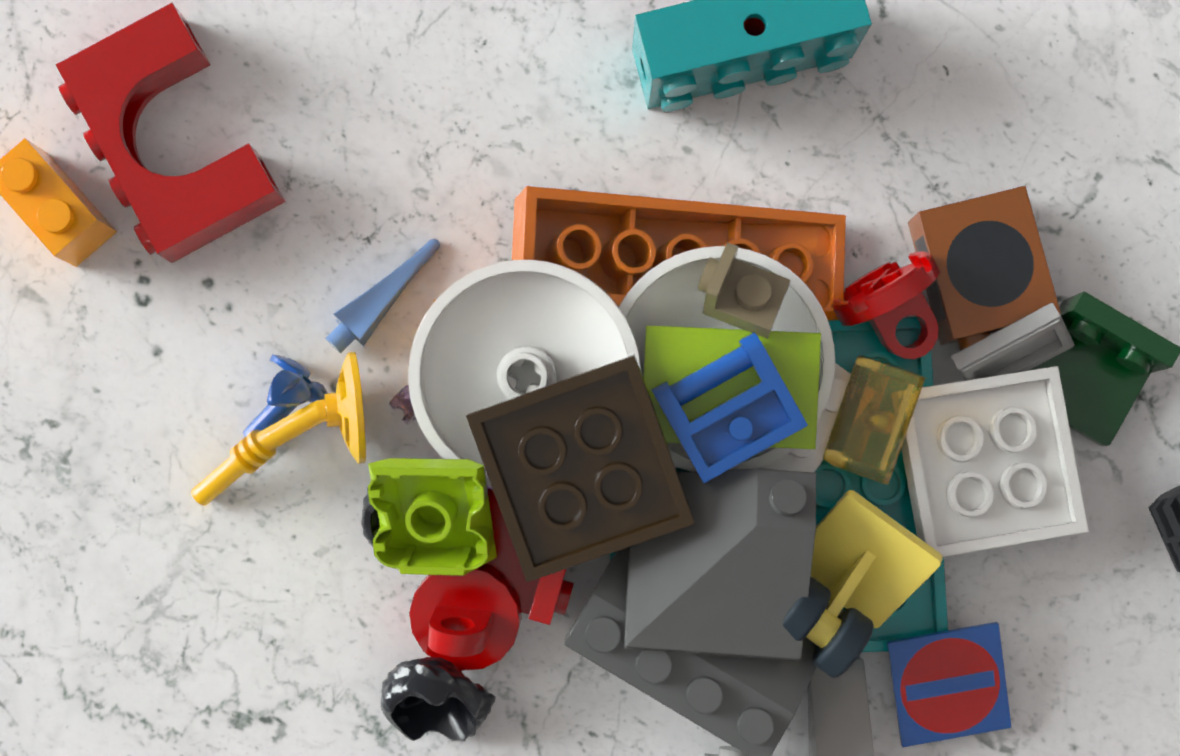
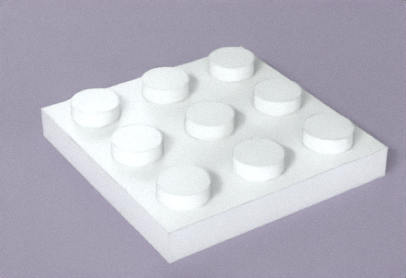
[892,366,1089,557]

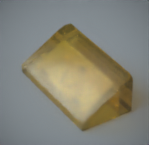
[823,355,926,485]

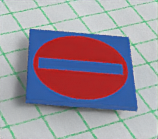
[887,622,1012,748]

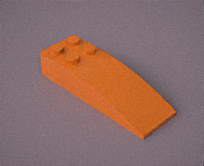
[512,186,846,321]

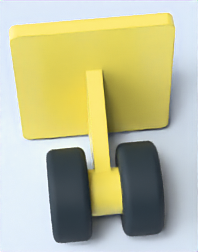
[783,490,943,678]

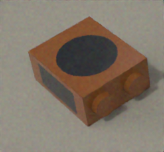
[907,185,1061,351]

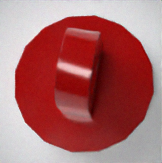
[831,251,941,359]
[409,564,522,671]

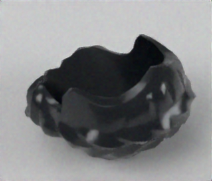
[381,657,496,742]

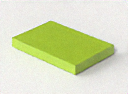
[643,325,821,450]

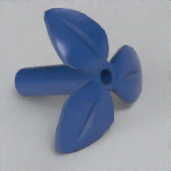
[243,354,328,437]

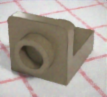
[697,242,791,339]

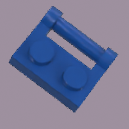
[651,332,808,483]

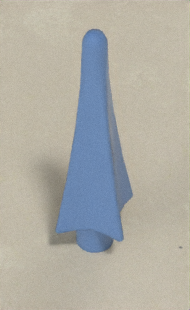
[325,239,440,353]

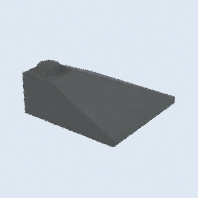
[624,468,816,661]

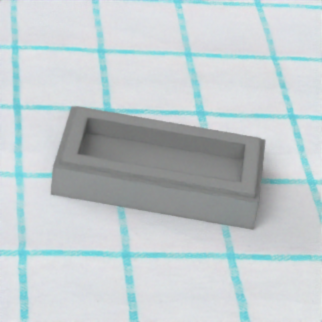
[951,303,1075,381]

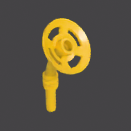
[191,352,366,506]

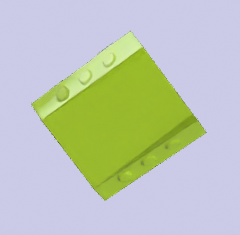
[368,458,497,576]

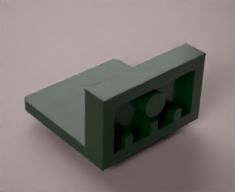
[1028,291,1180,446]

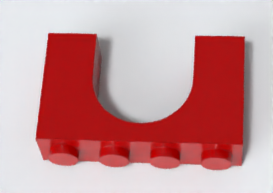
[55,3,285,263]

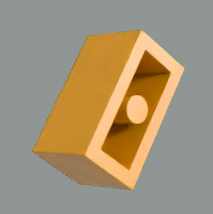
[0,138,117,267]

